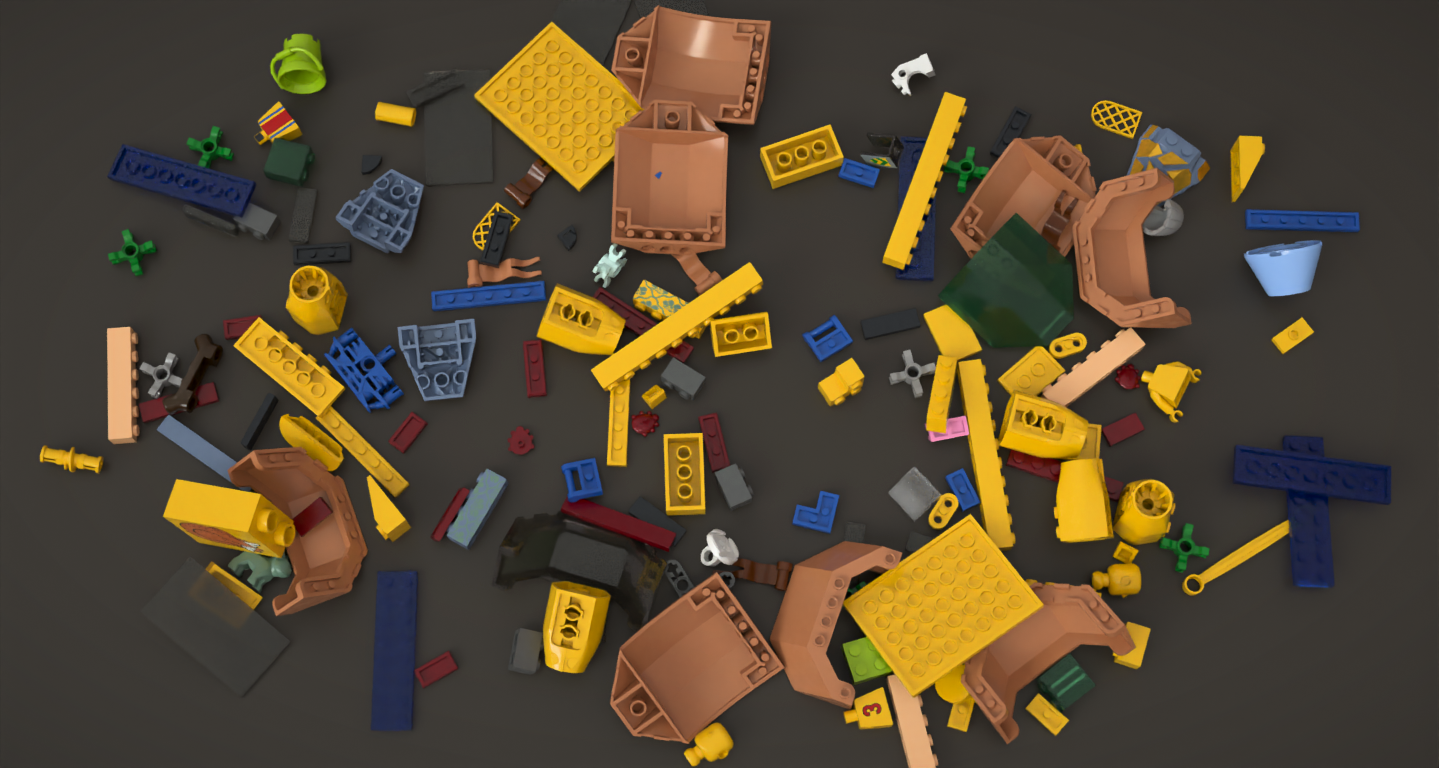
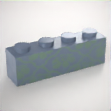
[446,469,509,550]

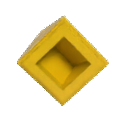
[641,385,667,409]
[1112,541,1139,564]

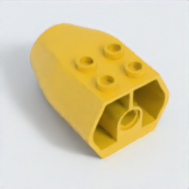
[286,266,348,335]
[536,283,625,355]
[998,390,1088,458]
[1054,459,1114,543]
[1112,479,1175,545]
[543,581,611,673]

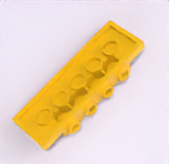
[233,317,345,417]

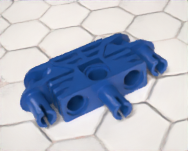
[324,327,404,413]

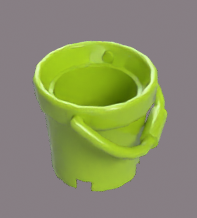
[270,34,327,94]

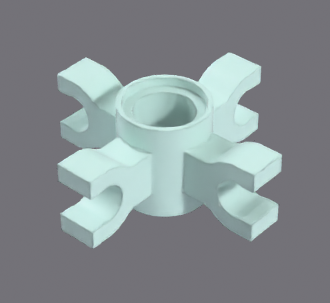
[592,243,627,288]

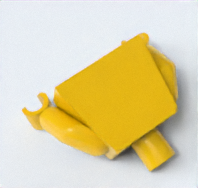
[1141,361,1202,423]

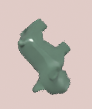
[228,550,292,593]

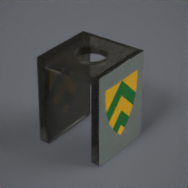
[861,133,904,168]

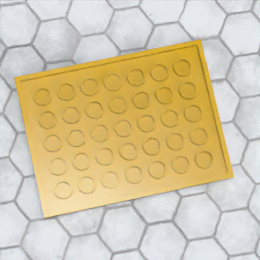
[474,22,644,192]
[843,514,1044,698]

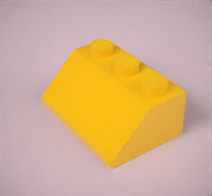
[710,312,772,357]

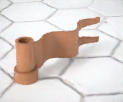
[671,253,722,296]
[467,257,542,288]

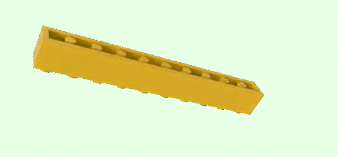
[882,92,967,270]
[591,262,764,392]
[957,359,1015,551]

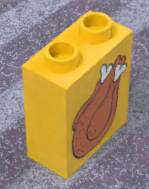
[163,479,296,558]

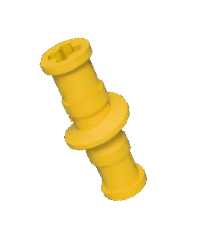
[40,445,103,473]

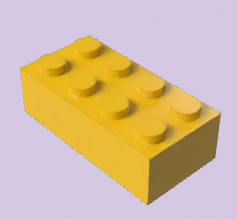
[760,125,844,189]
[664,433,705,516]

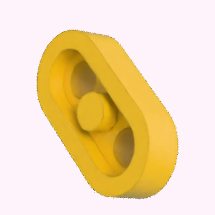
[1049,333,1087,359]
[928,493,959,530]

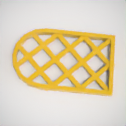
[1091,100,1142,139]
[473,202,520,250]

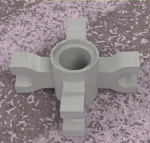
[889,350,936,398]
[139,352,182,399]

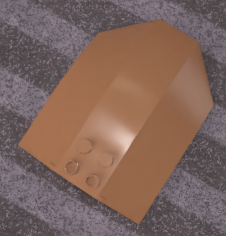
[611,5,771,125]
[611,99,729,255]
[950,135,1097,299]
[610,572,785,744]

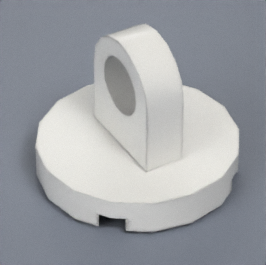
[701,529,739,567]

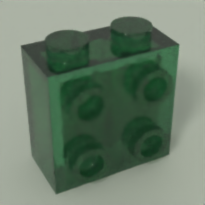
[263,138,315,187]
[1037,654,1096,712]

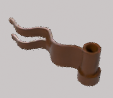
[504,158,554,209]
[1031,190,1079,260]
[713,559,793,591]

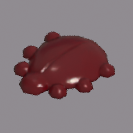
[1115,364,1141,389]
[631,411,659,437]
[507,426,535,455]

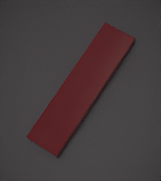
[139,382,219,423]

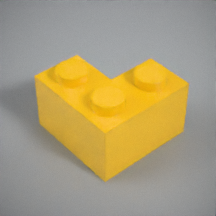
[818,358,865,406]

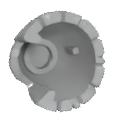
[1142,199,1184,236]

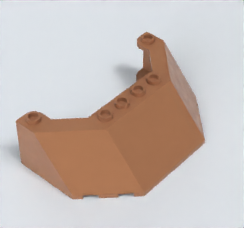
[1072,168,1192,328]
[227,447,368,616]
[769,541,902,710]
[960,583,1136,744]

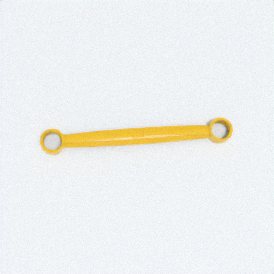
[1182,505,1316,596]

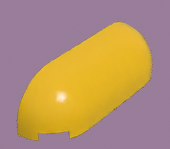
[279,414,344,471]

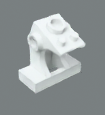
[891,53,935,96]

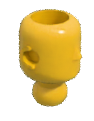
[1092,563,1141,598]
[684,722,734,766]

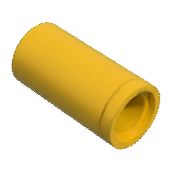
[375,102,416,127]

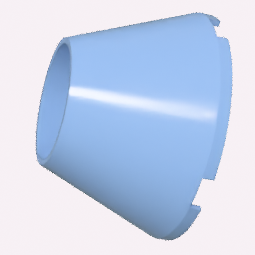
[1244,240,1322,296]

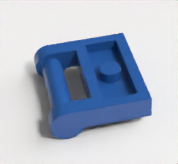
[802,315,853,362]
[561,458,603,502]

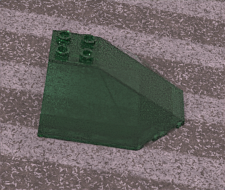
[938,213,1074,348]

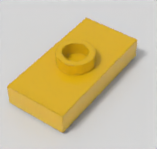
[1271,317,1314,354]
[1025,693,1069,736]

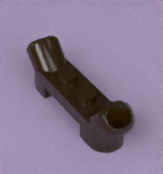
[162,334,223,415]

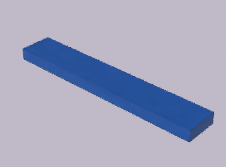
[1245,209,1360,232]
[431,281,546,311]

